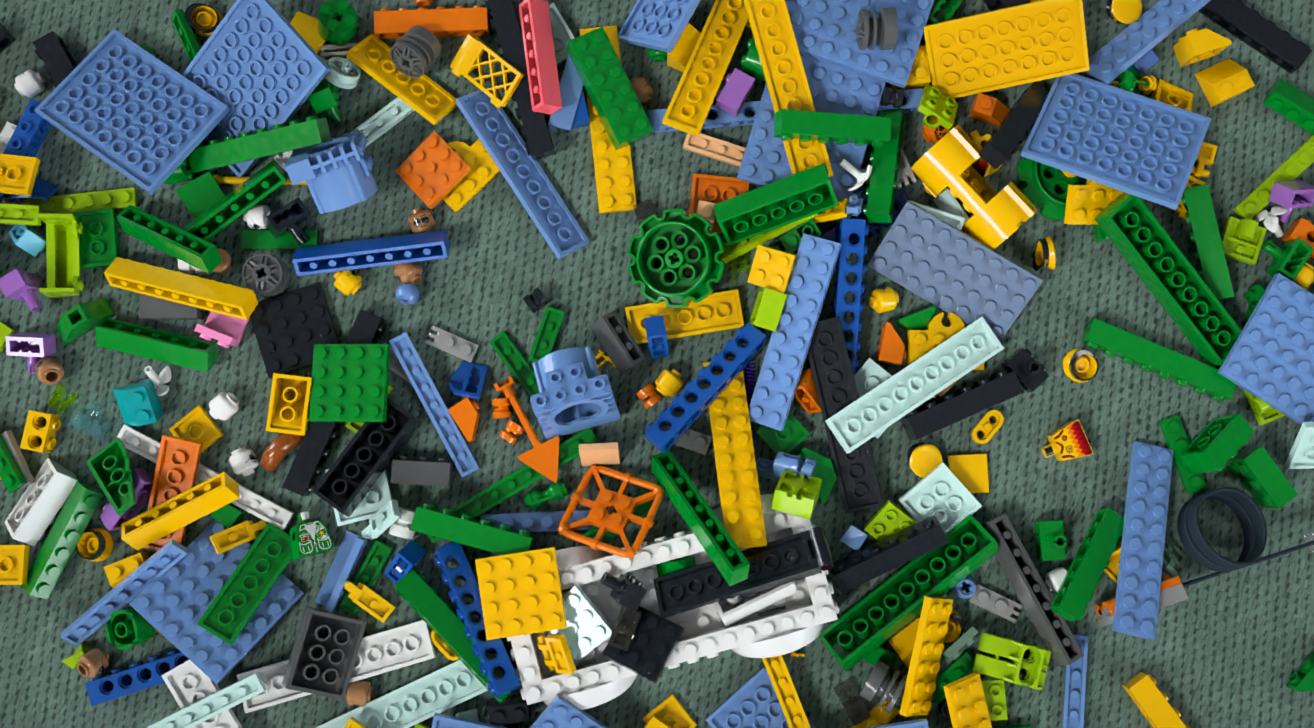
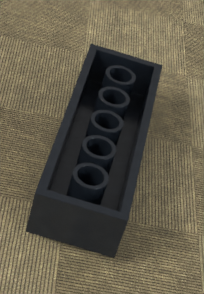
[900,370,1024,440]
[312,398,420,517]

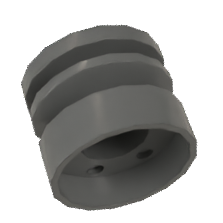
[856,8,898,50]
[390,26,441,78]
[241,253,291,298]
[859,659,907,713]

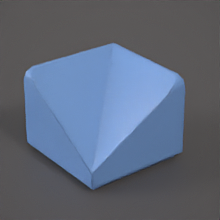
[840,524,868,551]

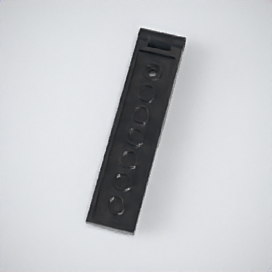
[653,527,834,619]

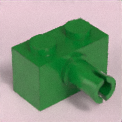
[926,0,963,25]
[308,79,343,123]
[1261,238,1314,281]
[1034,520,1068,561]

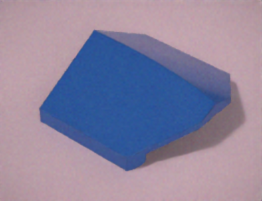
[9,177,58,201]
[448,361,489,399]

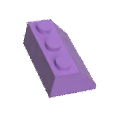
[100,468,154,531]

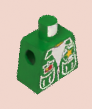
[290,511,335,561]

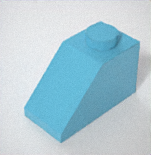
[9,225,46,257]

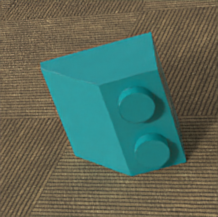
[113,380,163,426]

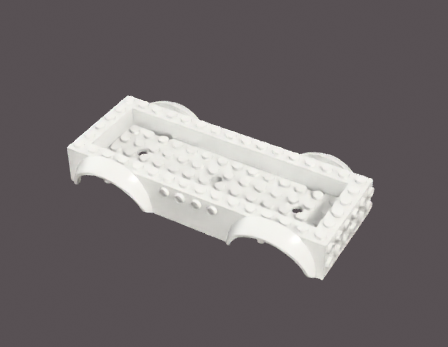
[506,494,839,710]

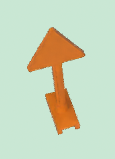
[493,375,560,483]

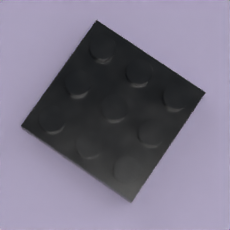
[602,606,684,683]

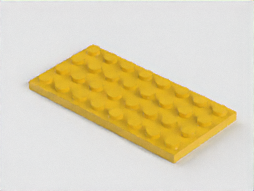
[923,0,1090,99]

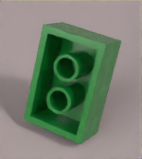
[1179,414,1254,474]
[1228,446,1298,508]

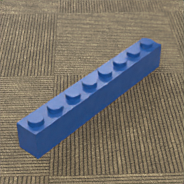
[292,230,451,276]

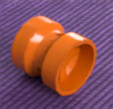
[636,383,662,409]
[492,398,512,419]
[498,419,525,445]

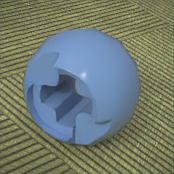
[396,283,420,306]
[952,575,977,599]

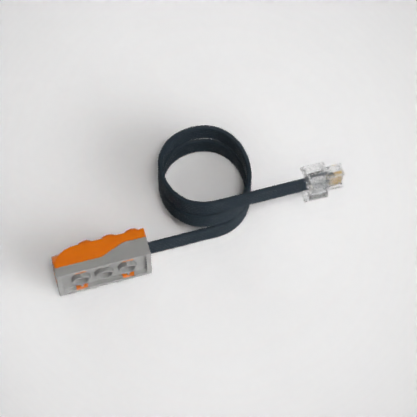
[1094,487,1314,627]

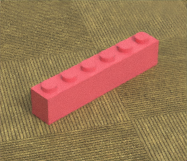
[519,0,562,115]

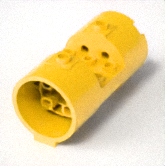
[911,125,1038,249]

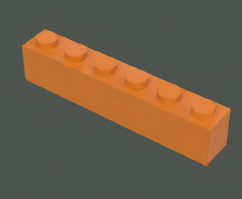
[374,5,490,39]

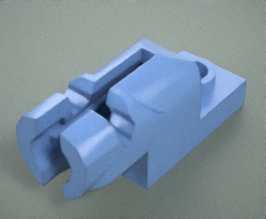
[756,451,816,481]

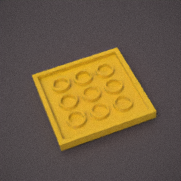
[475,547,567,640]

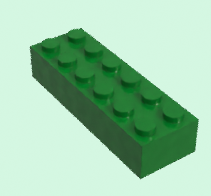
[566,27,653,150]
[713,163,839,246]
[410,503,536,555]

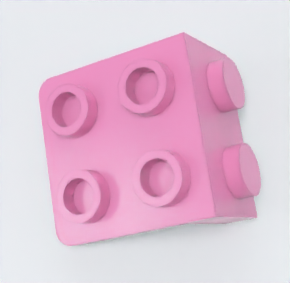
[194,311,250,348]

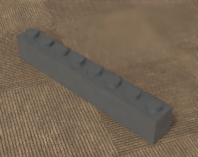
[981,513,1084,666]

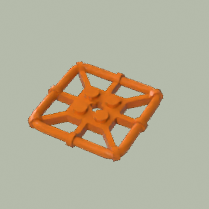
[558,464,665,559]

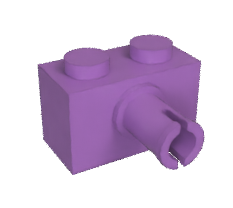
[715,68,755,117]
[1268,180,1314,223]
[0,269,43,312]
[5,332,57,374]

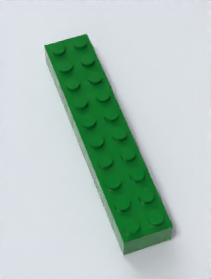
[1094,193,1242,366]
[818,514,999,672]

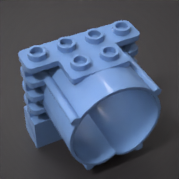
[285,129,379,214]
[530,347,621,440]

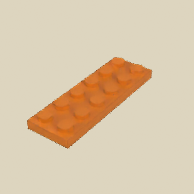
[143,434,203,551]

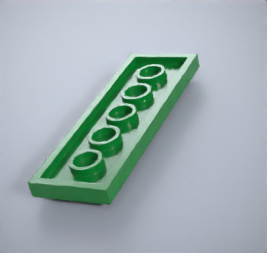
[197,522,292,645]

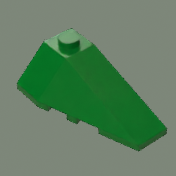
[86,437,136,516]

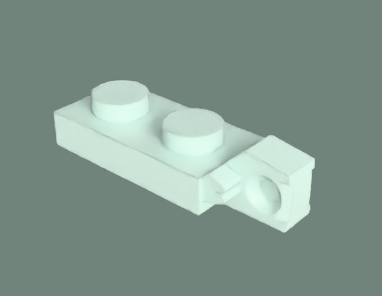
[362,499,400,540]

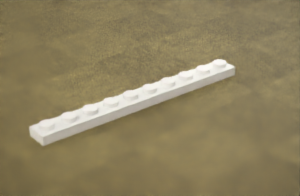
[117,425,295,531]

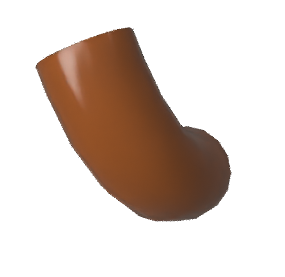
[260,433,304,471]

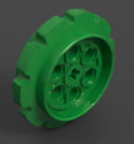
[1016,152,1087,222]
[628,209,725,308]

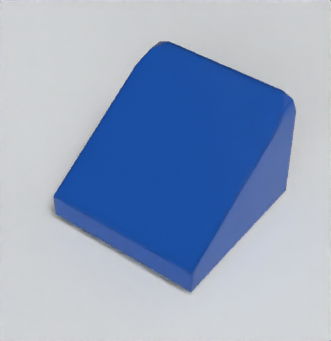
[1132,49,1160,74]

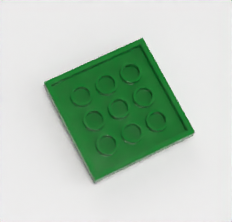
[309,344,390,422]

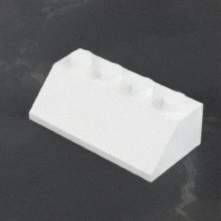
[4,458,79,547]

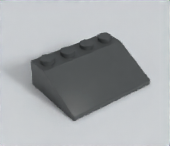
[282,606,367,700]

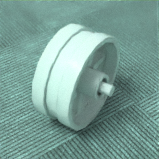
[325,57,361,89]

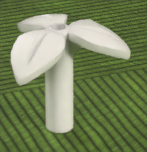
[839,159,872,191]
[1254,206,1289,238]
[139,366,172,396]

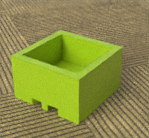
[749,287,787,332]
[771,469,822,520]

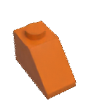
[968,93,1010,126]
[876,322,907,366]
[794,369,821,414]
[448,397,480,442]

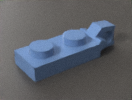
[846,187,868,216]

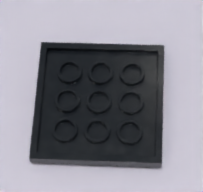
[250,282,340,379]

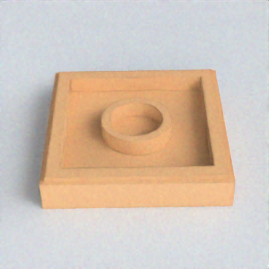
[579,442,620,466]

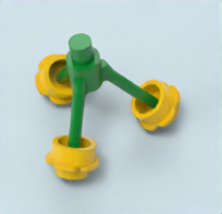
[1108,72,1157,94]

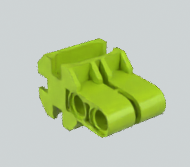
[972,632,1051,690]

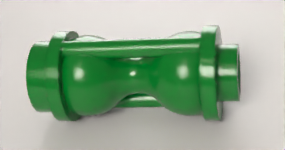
[524,480,569,510]

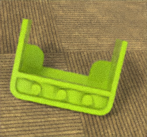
[38,213,84,298]

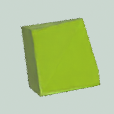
[62,643,91,669]

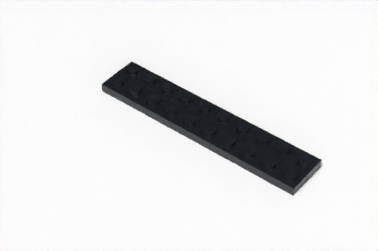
[808,316,884,513]

